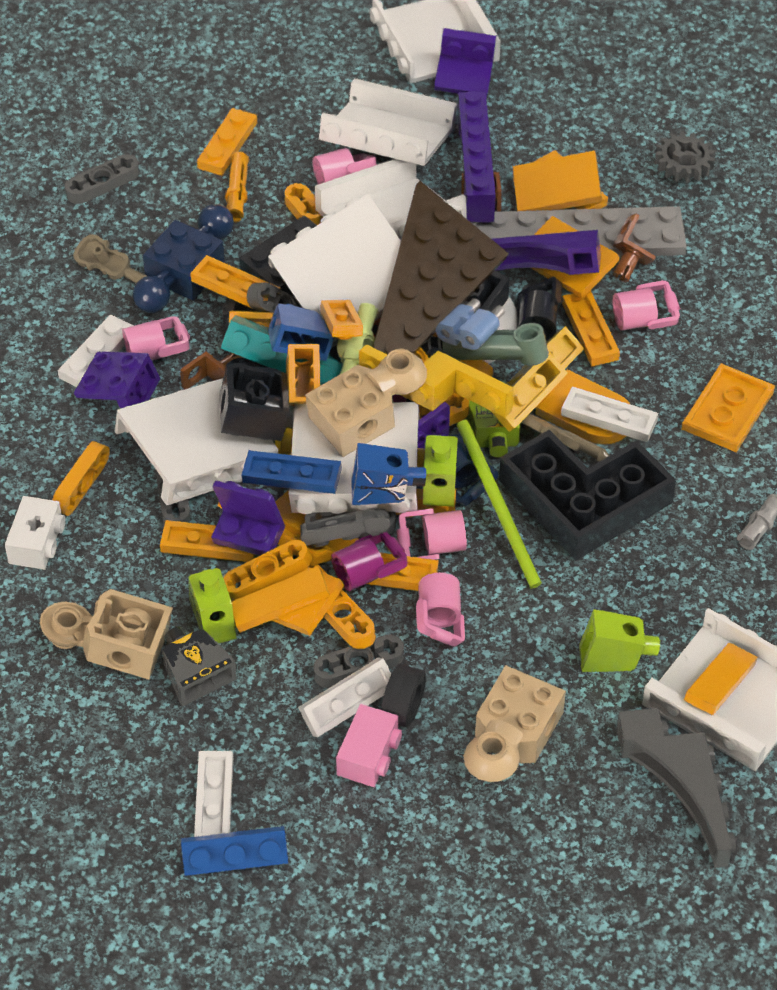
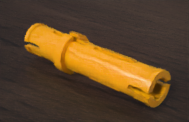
[225,152,249,222]

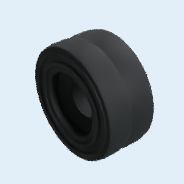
[381,664,426,727]

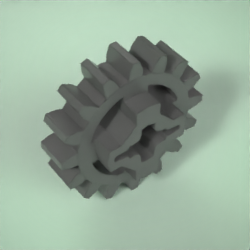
[654,131,716,183]

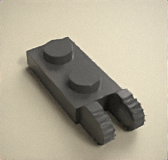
[301,507,390,547]

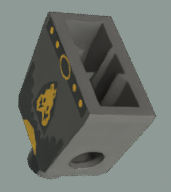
[162,626,237,707]

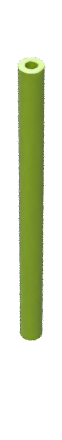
[456,420,542,589]

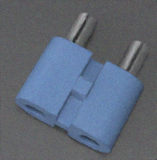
[436,299,505,350]

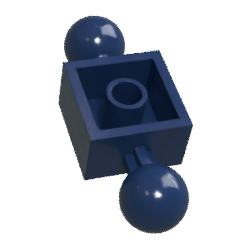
[133,204,234,313]

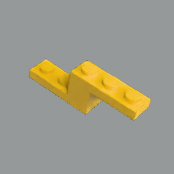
[491,326,585,432]
[359,344,514,418]

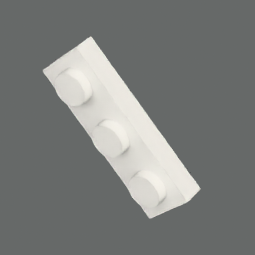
[58,314,133,387]
[561,386,658,442]
[298,658,391,737]
[194,751,233,837]

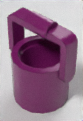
[331,532,408,591]

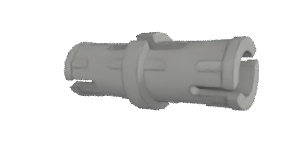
[737,494,777,550]

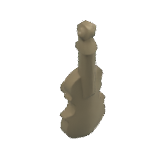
[74,234,147,283]
[521,414,610,462]

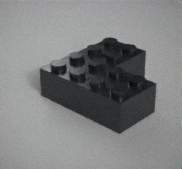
[499,429,676,561]

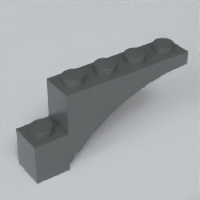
[616,708,736,868]

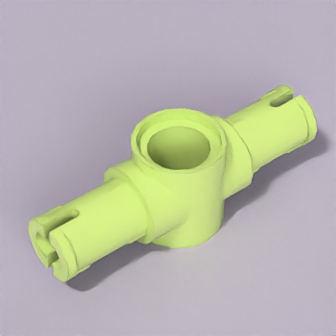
[337,303,378,374]

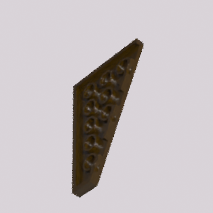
[373,181,508,355]

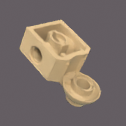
[305,349,427,457]
[40,589,173,680]
[463,665,566,782]

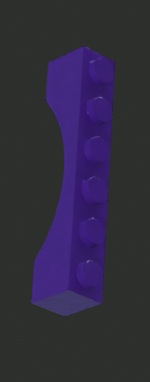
[458,91,495,222]
[492,230,601,275]

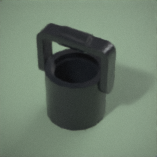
[517,277,562,341]

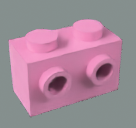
[336,704,402,787]

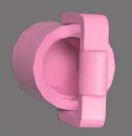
[313,148,377,185]
[613,281,680,331]
[122,316,190,360]
[396,509,467,560]
[416,573,465,647]

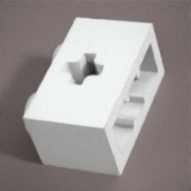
[5,496,65,570]

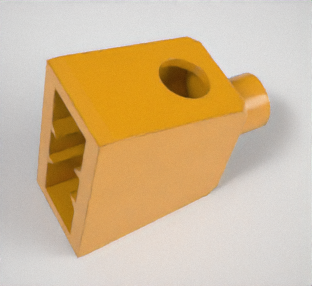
[286,344,320,406]

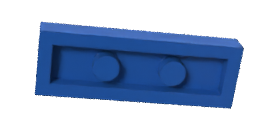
[241,450,342,494]
[181,826,288,876]

